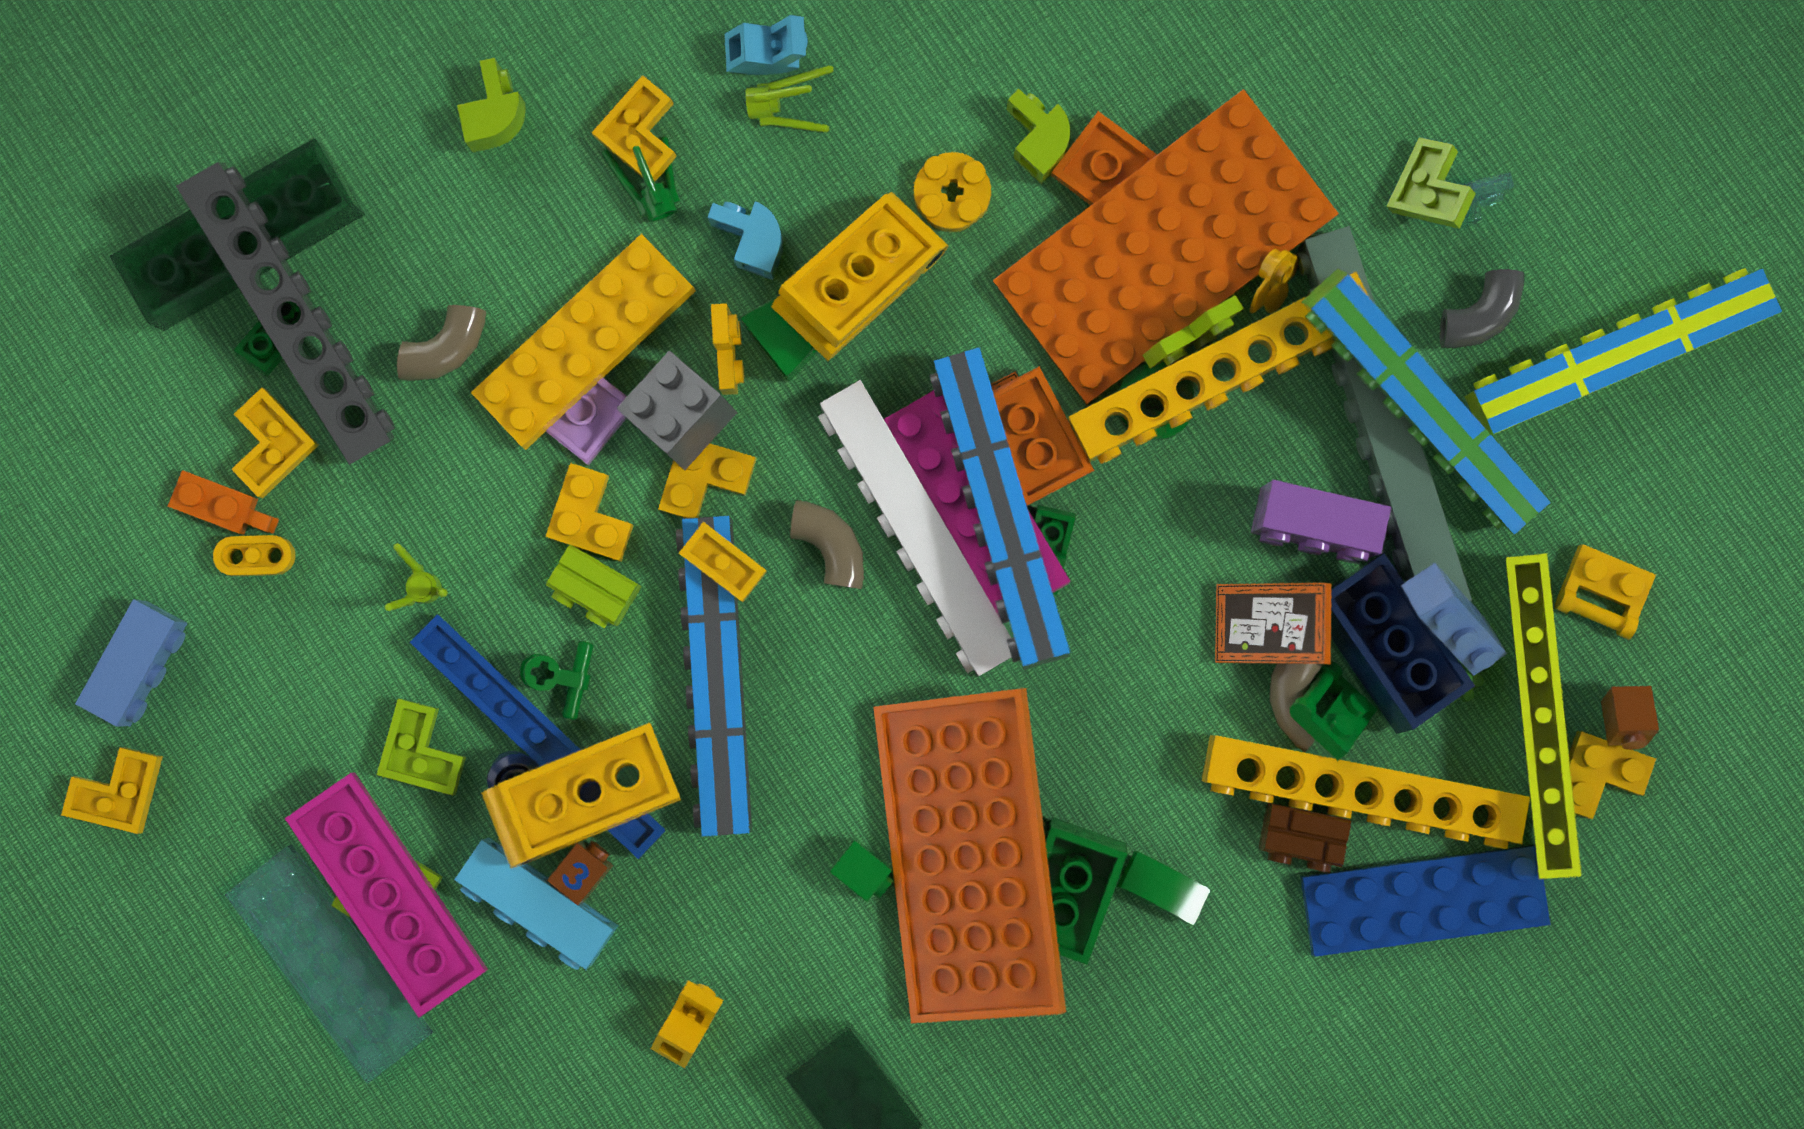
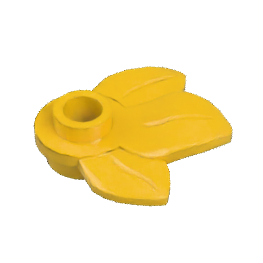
[1249,249,1298,314]

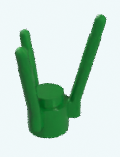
[601,136,680,222]

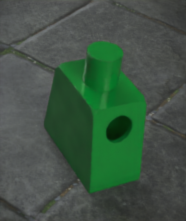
[741,297,818,382]

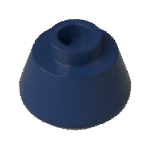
[487,751,539,788]

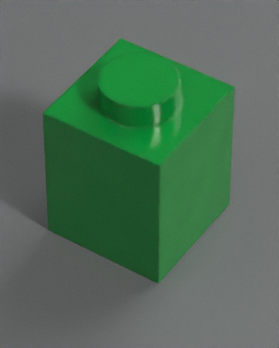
[830,839,894,902]

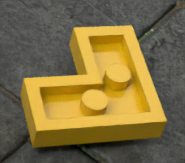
[592,75,677,182]
[711,303,744,395]
[232,387,319,499]
[658,444,756,519]
[545,463,634,562]
[1569,731,1656,819]
[61,747,163,834]

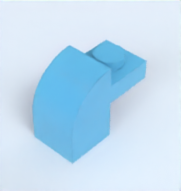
[725,15,808,75]
[707,201,783,280]

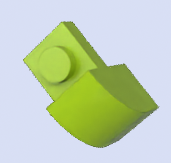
[457,58,526,152]
[1006,88,1070,184]

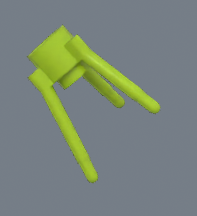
[745,65,834,132]
[385,543,448,611]

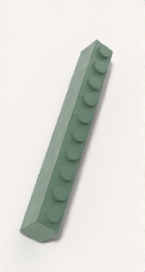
[1296,226,1472,601]

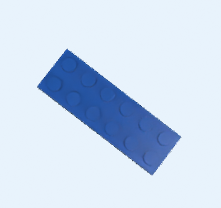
[1300,845,1551,957]

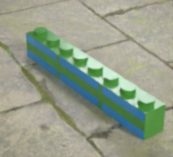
[1302,268,1551,535]

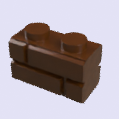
[1259,803,1351,873]

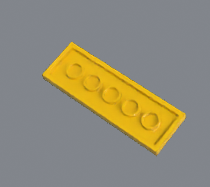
[471,234,696,450]

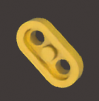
[213,535,296,576]

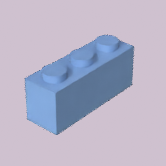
[1401,563,1507,676]
[75,599,187,727]

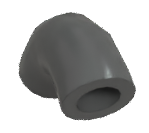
[1439,269,1525,348]

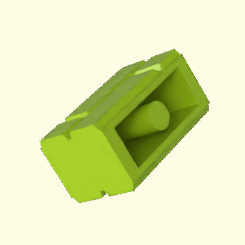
[546,544,641,628]

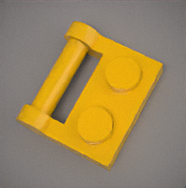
[1554,544,1656,640]

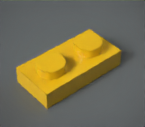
[679,522,767,602]

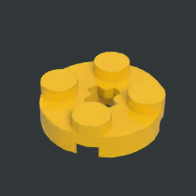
[914,152,991,232]

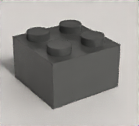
[616,350,738,470]

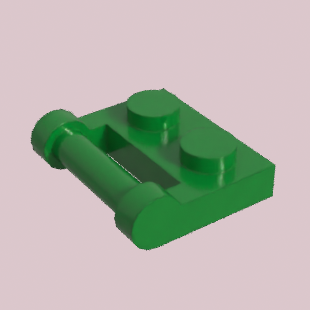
[1289,661,1377,761]

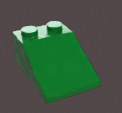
[1045,817,1128,965]

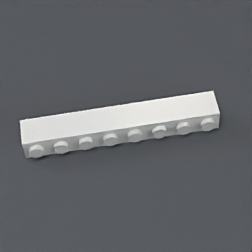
[818,380,1011,676]

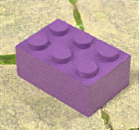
[1251,480,1391,564]

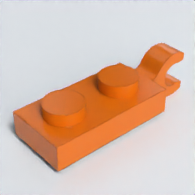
[168,470,279,535]

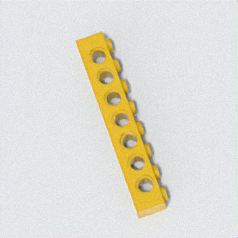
[1069,272,1370,464]
[1202,735,1530,849]

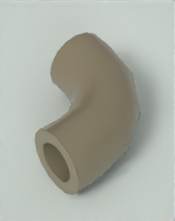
[397,305,486,381]
[790,500,864,589]
[1269,664,1322,753]

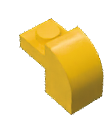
[651,980,723,1069]

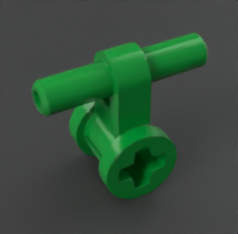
[519,641,594,720]

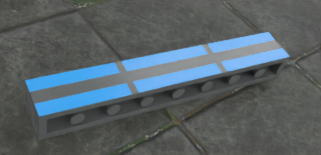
[929,347,1070,670]
[676,516,752,836]

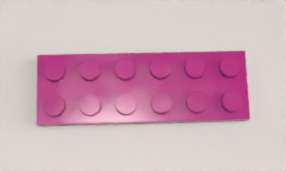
[884,390,1070,620]
[285,772,488,1018]

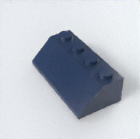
[1331,553,1475,734]

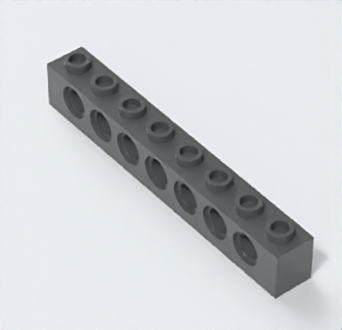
[176,162,395,465]

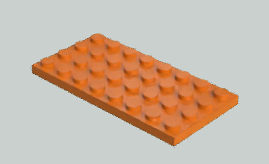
[993,89,1339,405]
[873,688,1066,1023]

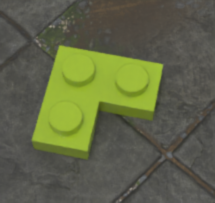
[1387,137,1476,229]
[1142,295,1244,369]
[376,698,466,795]

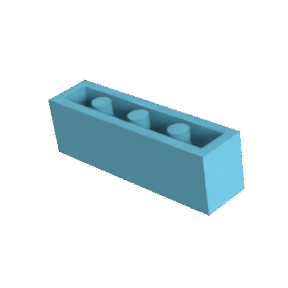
[454,838,618,970]

